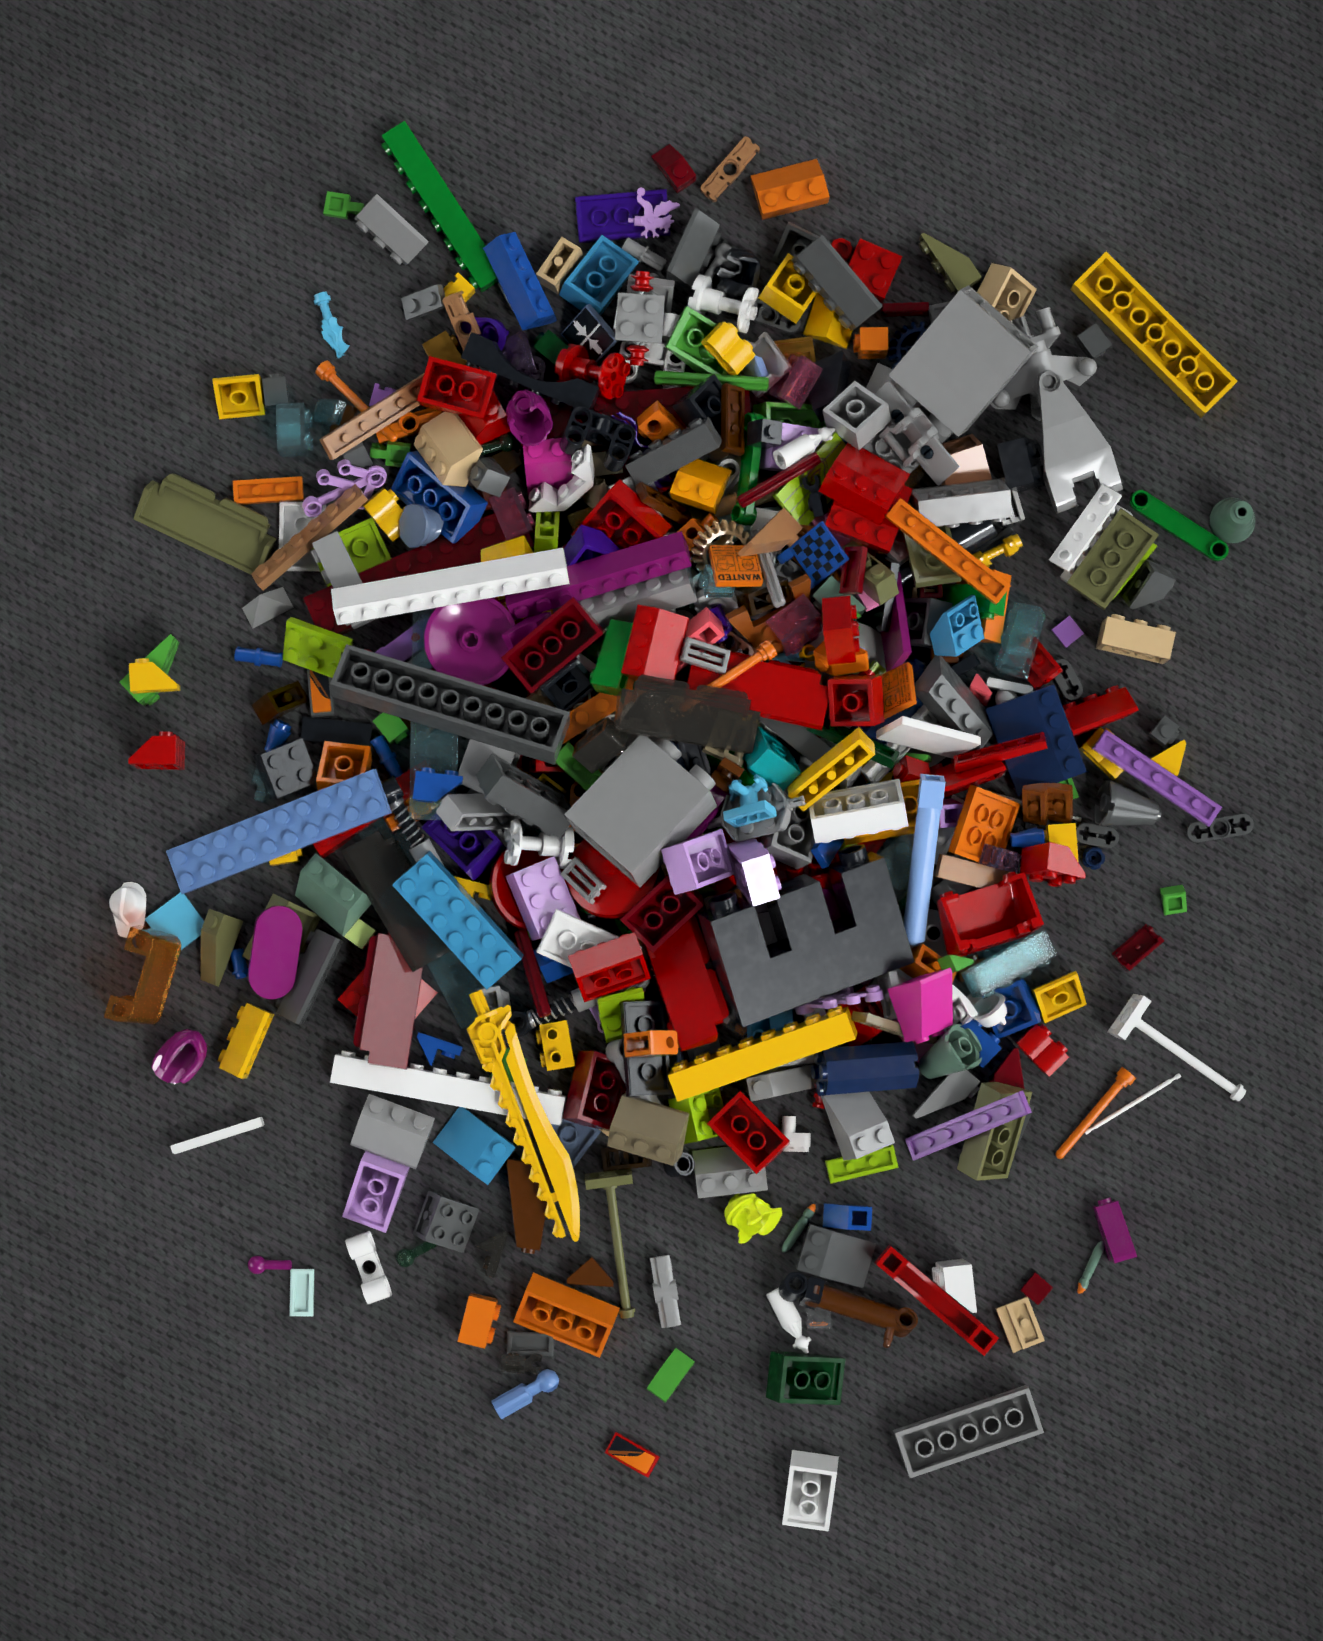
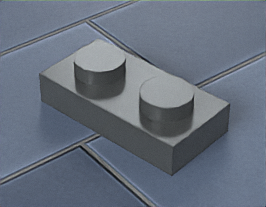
[401,284,445,321]

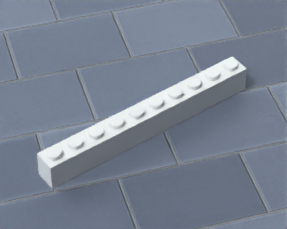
[331,548,570,625]
[330,1050,567,1125]

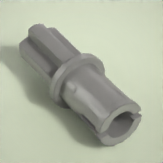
[622,237,666,271]

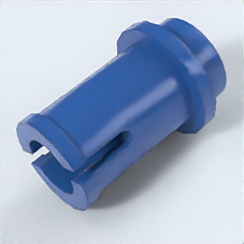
[230,948,248,979]

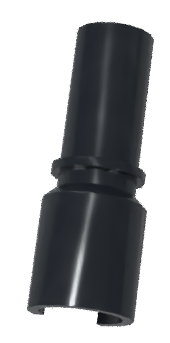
[899,520,998,591]

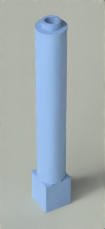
[903,774,946,946]

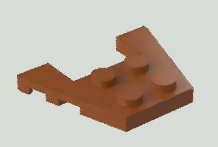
[725,574,811,654]

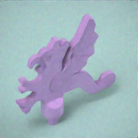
[628,188,680,239]

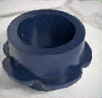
[1082,847,1105,870]

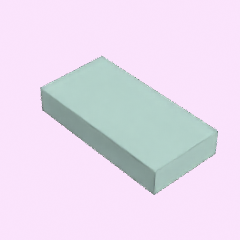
[290,1269,314,1316]

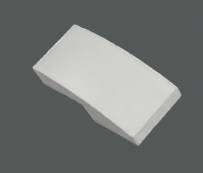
[952,985,978,1025]

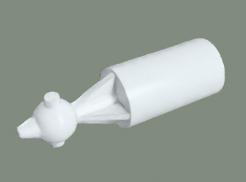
[773,427,835,470]
[766,1288,811,1354]

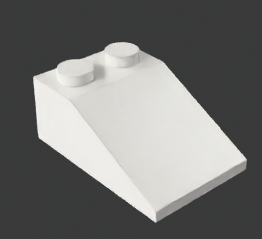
[782,1450,839,1531]

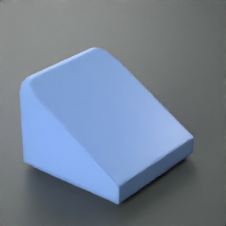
[742,356,769,377]

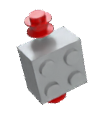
[615,271,665,366]

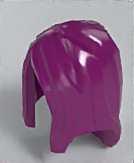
[506,390,553,447]
[151,1029,207,1084]

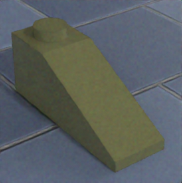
[201,909,243,987]

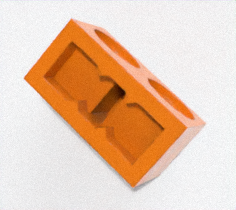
[853,327,888,359]
[637,400,686,442]

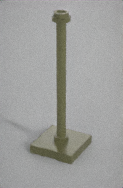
[585,1169,635,1319]

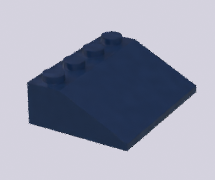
[985,684,1087,796]

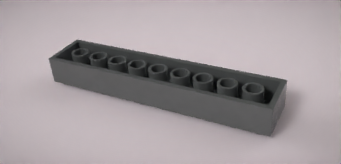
[330,644,570,765]

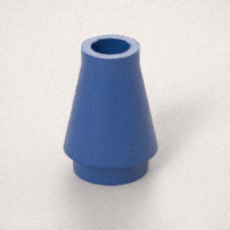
[264,719,292,751]
[1010,827,1045,848]

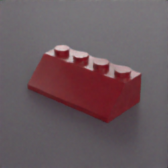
[501,597,605,694]

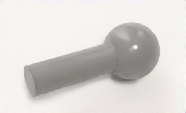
[704,243,732,279]

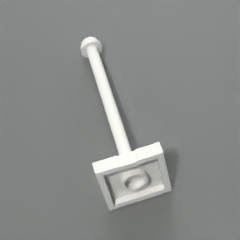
[1107,994,1246,1101]

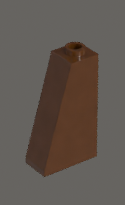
[507,1158,551,1254]

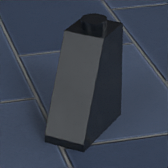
[800,350,851,422]

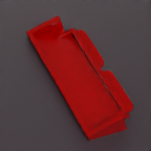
[684,650,829,730]
[644,916,729,1052]

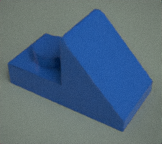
[417,1032,463,1066]

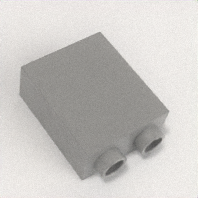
[889,285,1039,437]
[564,733,717,888]

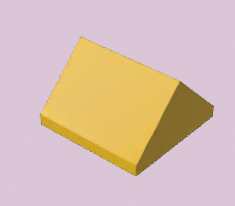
[803,292,853,349]
[212,374,265,419]
[1031,971,1087,1023]

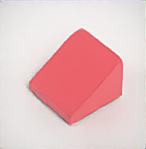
[969,673,992,706]

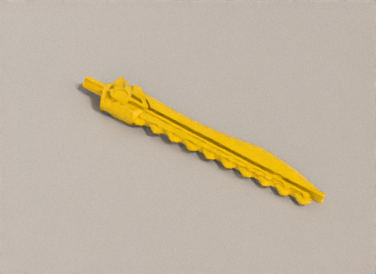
[466,989,580,1242]

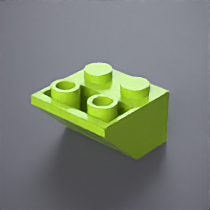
[668,1088,724,1144]

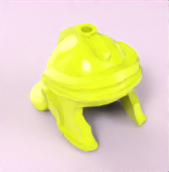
[724,1193,782,1244]

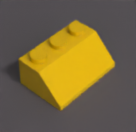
[218,1003,274,1079]

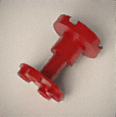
[555,344,631,399]

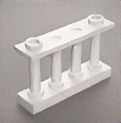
[1049,484,1133,583]

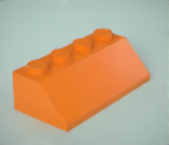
[513,1272,620,1358]

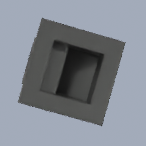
[1147,715,1180,750]

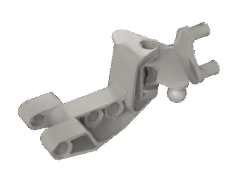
[990,307,1123,513]

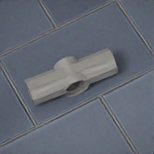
[650,1255,681,1328]

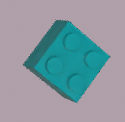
[743,725,801,791]

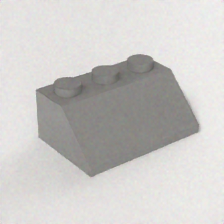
[354,194,429,265]
[350,1094,435,1169]
[692,1147,768,1198]

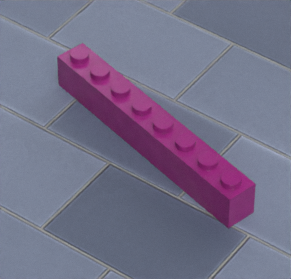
[505,531,692,621]

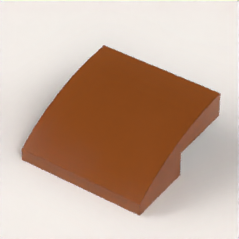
[1022,783,1073,826]

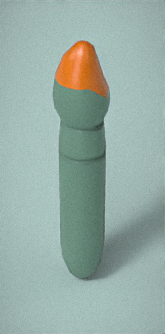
[782,1204,816,1253]
[1077,1241,1105,1294]

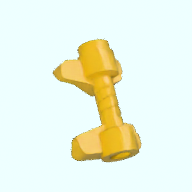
[972,534,1023,567]

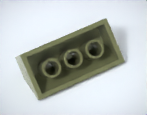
[957,1082,1032,1181]

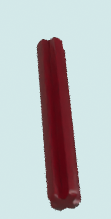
[737,452,821,508]
[514,929,551,1018]

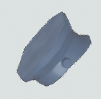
[399,504,443,549]

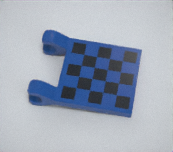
[777,521,849,591]

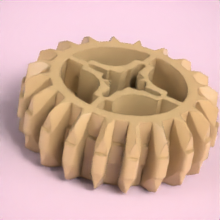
[691,519,751,581]

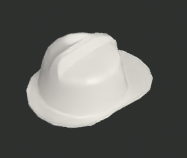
[109,882,146,938]
[967,989,1007,1028]

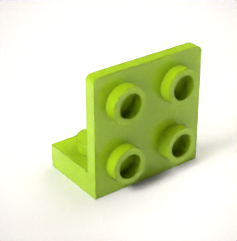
[597,987,645,1043]

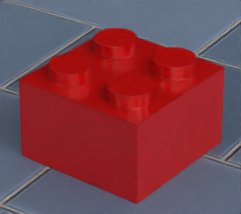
[849,238,903,304]
[822,596,860,665]
[828,675,885,726]

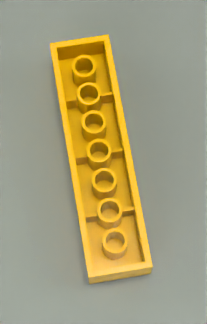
[1070,252,1238,418]
[668,1005,858,1102]

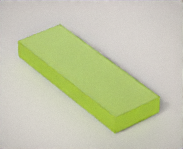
[825,1145,899,1184]

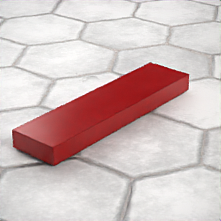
[953,732,1048,773]

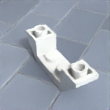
[528,444,595,512]

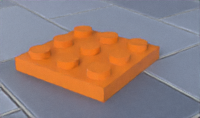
[948,785,1020,869]

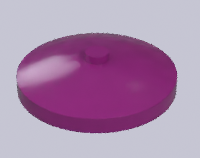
[424,598,516,686]

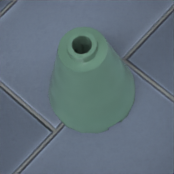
[1210,498,1256,543]
[919,1024,982,1079]

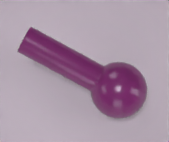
[248,1255,292,1274]

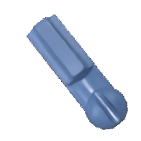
[491,1369,559,1419]

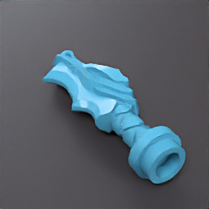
[314,292,350,359]

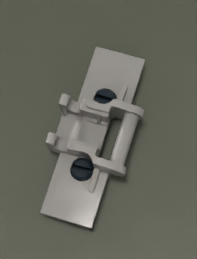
[875,381,960,486]

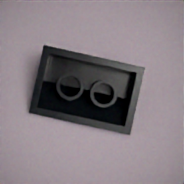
[672,374,745,463]

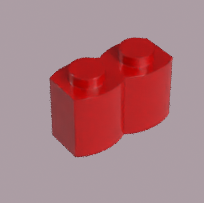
[1015,1024,1069,1077]

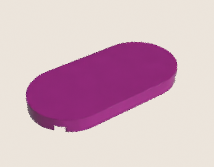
[248,905,302,999]

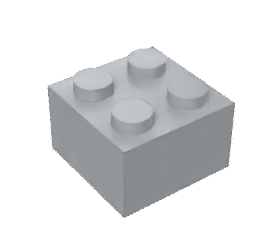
[822,381,891,450]

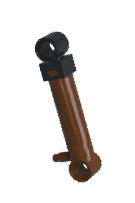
[779,1272,918,1348]

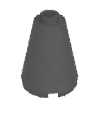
[1094,780,1162,826]

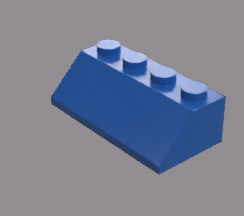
[483,232,557,331]
[391,451,488,544]

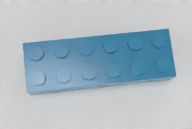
[392,851,524,990]

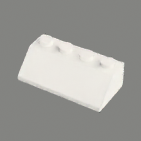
[809,779,908,843]
[932,1259,977,1313]

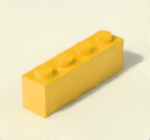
[787,727,875,812]

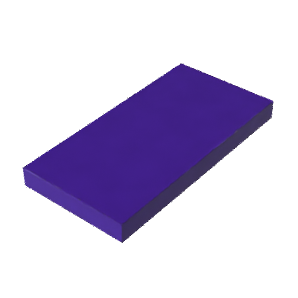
[575,189,670,243]

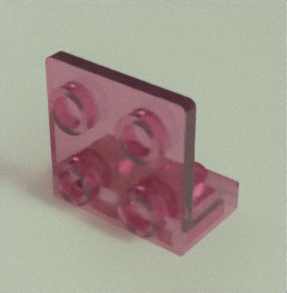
[769,354,823,409]
[488,487,535,541]
[766,594,823,656]

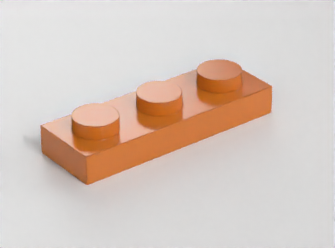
[233,476,304,505]

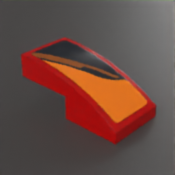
[605,1432,660,1477]

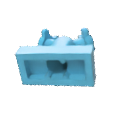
[723,774,777,828]

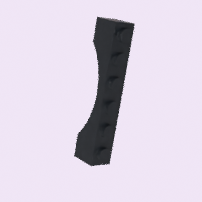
[461,332,600,411]

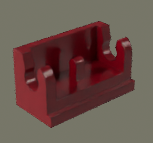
[1111,924,1164,972]

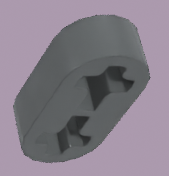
[1053,659,1083,701]
[1076,823,1119,848]

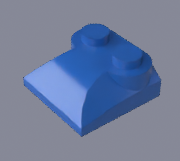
[992,979,1041,1039]

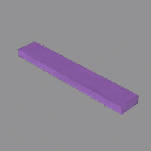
[1092,729,1222,827]
[905,1091,1032,1161]

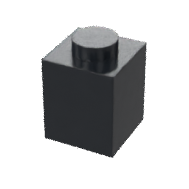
[746,418,783,449]

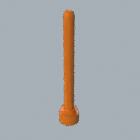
[315,360,398,442]
[679,640,777,712]
[1055,1067,1136,1159]

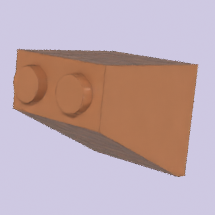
[941,434,992,486]

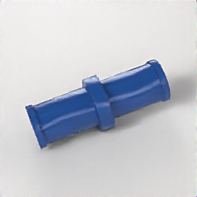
[234,646,283,668]
[371,735,404,779]

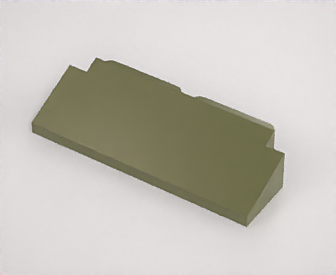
[133,473,277,574]

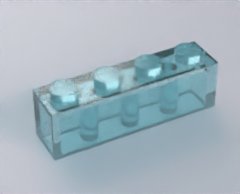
[961,930,1057,999]

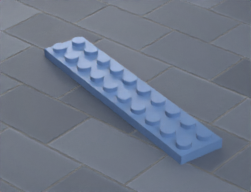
[166,769,392,894]

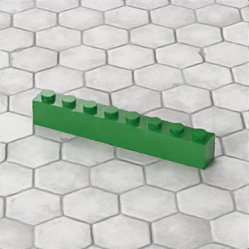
[381,121,499,293]

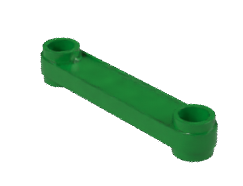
[731,412,767,526]
[1129,490,1229,562]

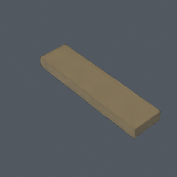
[851,1011,938,1044]

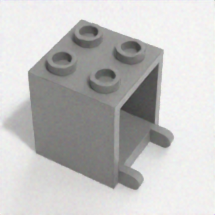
[458,739,521,794]

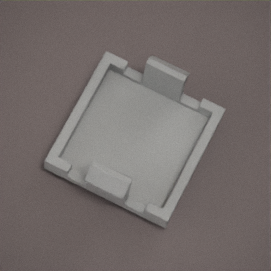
[740,332,792,398]

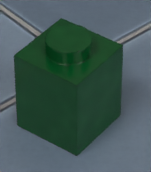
[533,329,569,368]

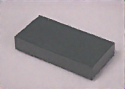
[507,1331,554,1356]

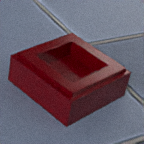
[1020,1272,1053,1305]

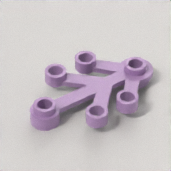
[302,459,387,517]
[793,984,884,1015]

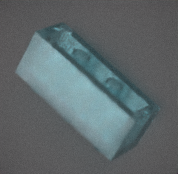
[995,602,1046,679]

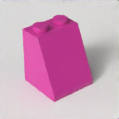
[523,438,573,496]
[887,968,953,1044]

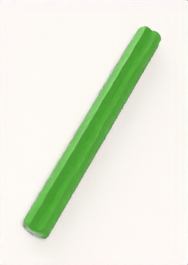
[654,371,769,391]

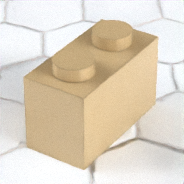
[536,237,584,295]

